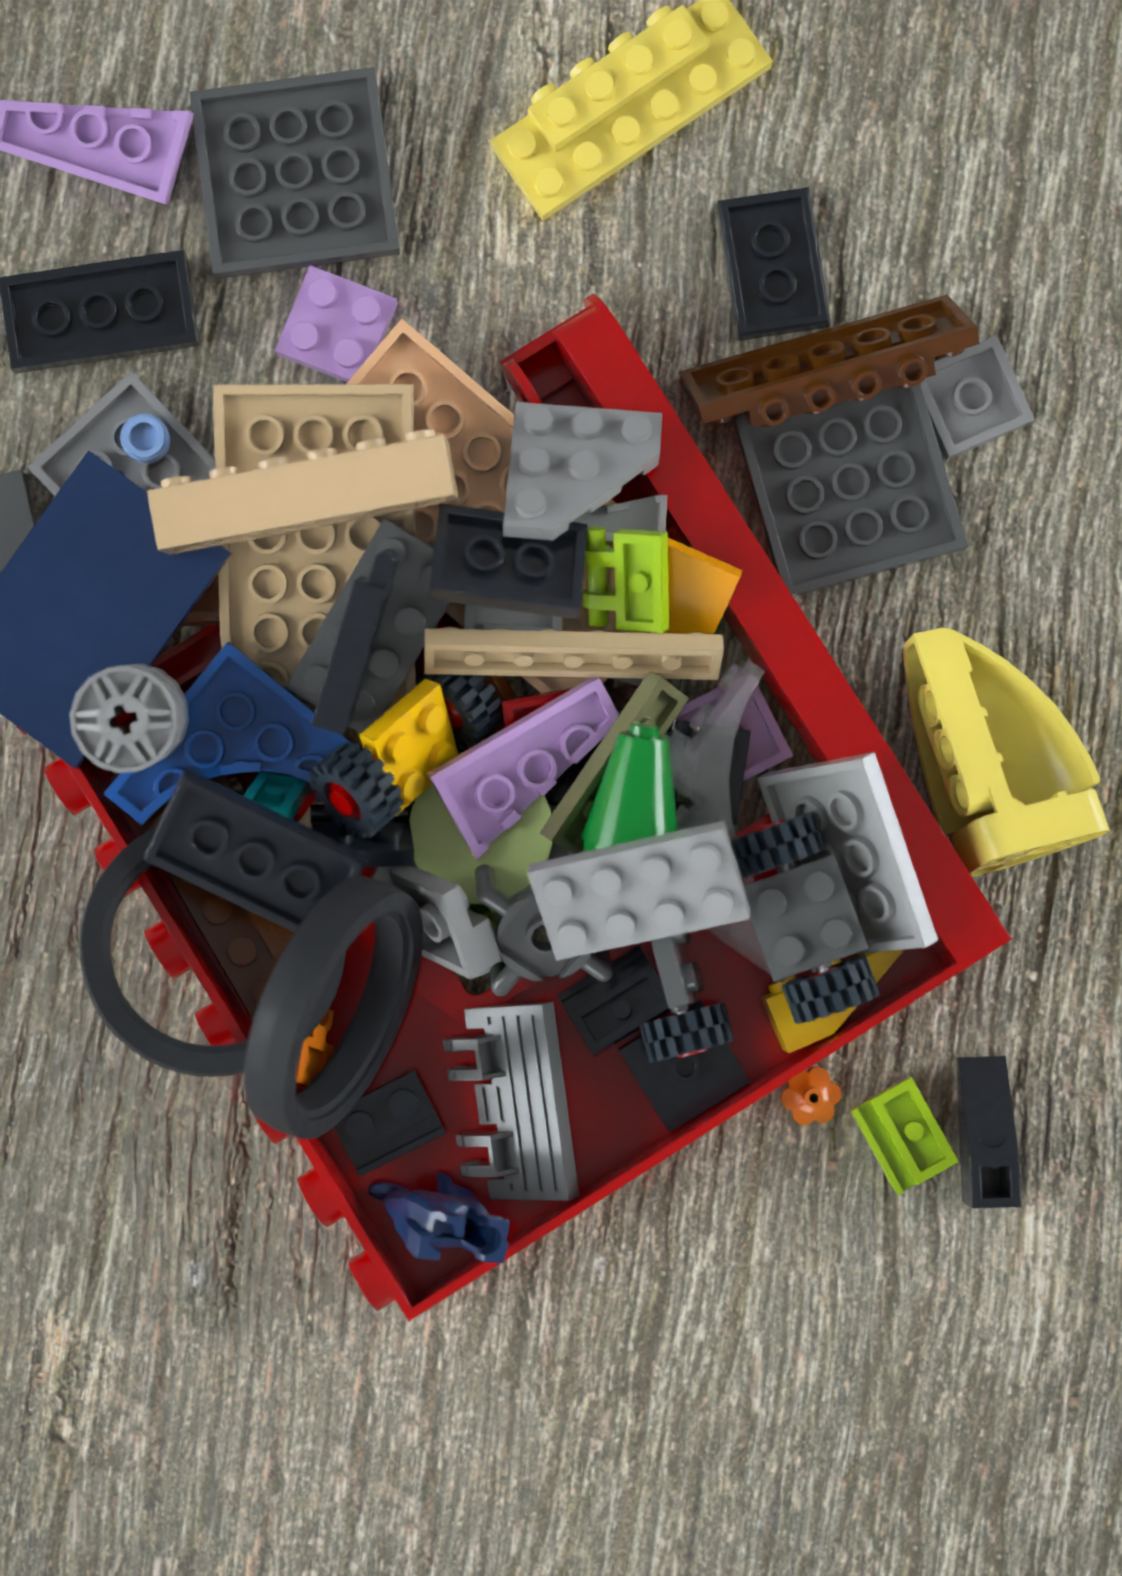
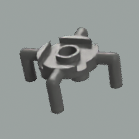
[475,850,613,997]

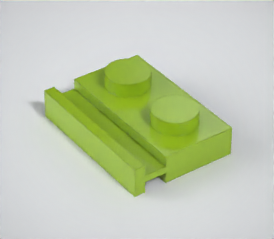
[849,1076,959,1196]

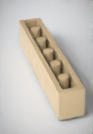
[147,429,459,555]

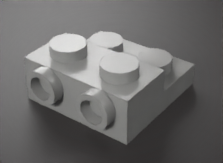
[389,866,502,979]

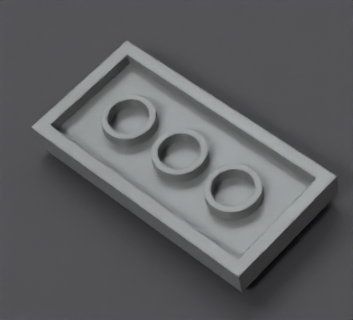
[527,820,750,961]

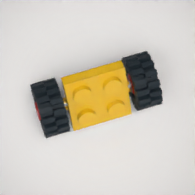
[309,673,502,839]

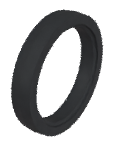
[79,827,345,1077]
[244,876,423,1139]

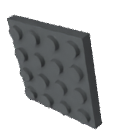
[189,67,400,279]
[733,384,968,597]

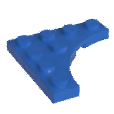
[104,642,363,825]

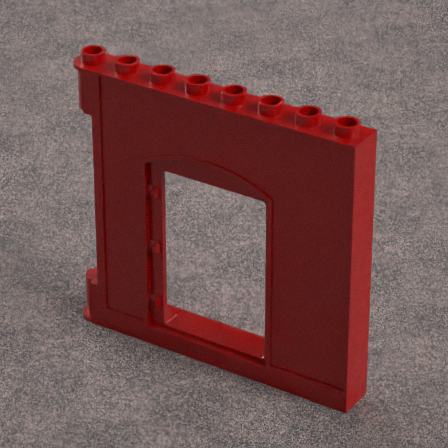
[15,293,1012,1321]

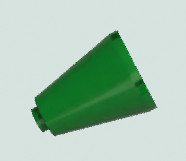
[581,723,678,852]

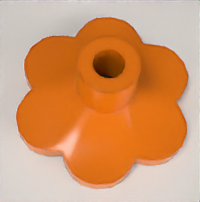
[781,1067,841,1125]

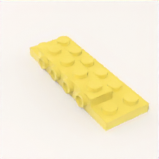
[490,0,773,221]

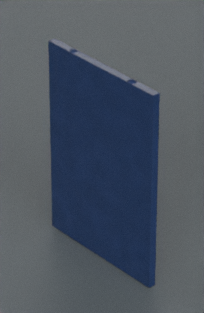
[0,450,232,769]

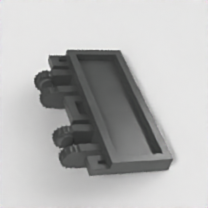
[443,1001,579,1201]

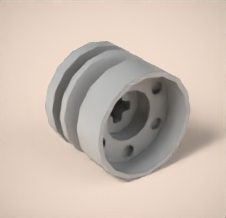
[70,663,189,773]

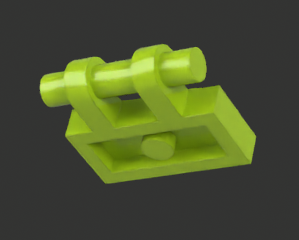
[583,526,669,633]

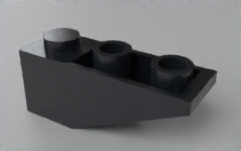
[956,1056,1022,1209]

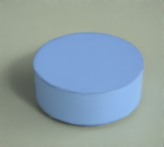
[120,414,171,464]

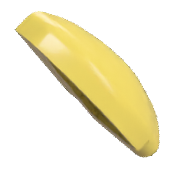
[903,628,1110,877]

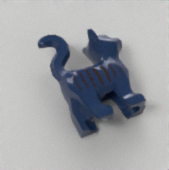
[368,1172,510,1263]

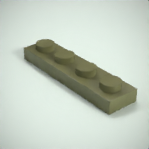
[540,670,689,855]

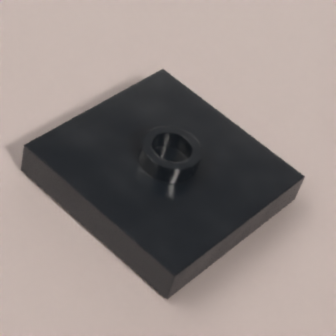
[618,999,751,1132]

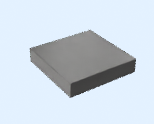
[920,335,1035,460]

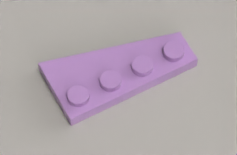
[0,100,194,205]
[427,677,619,860]

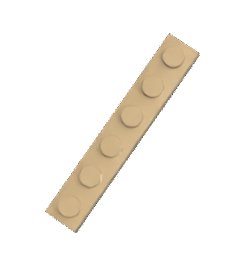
[425,627,724,680]

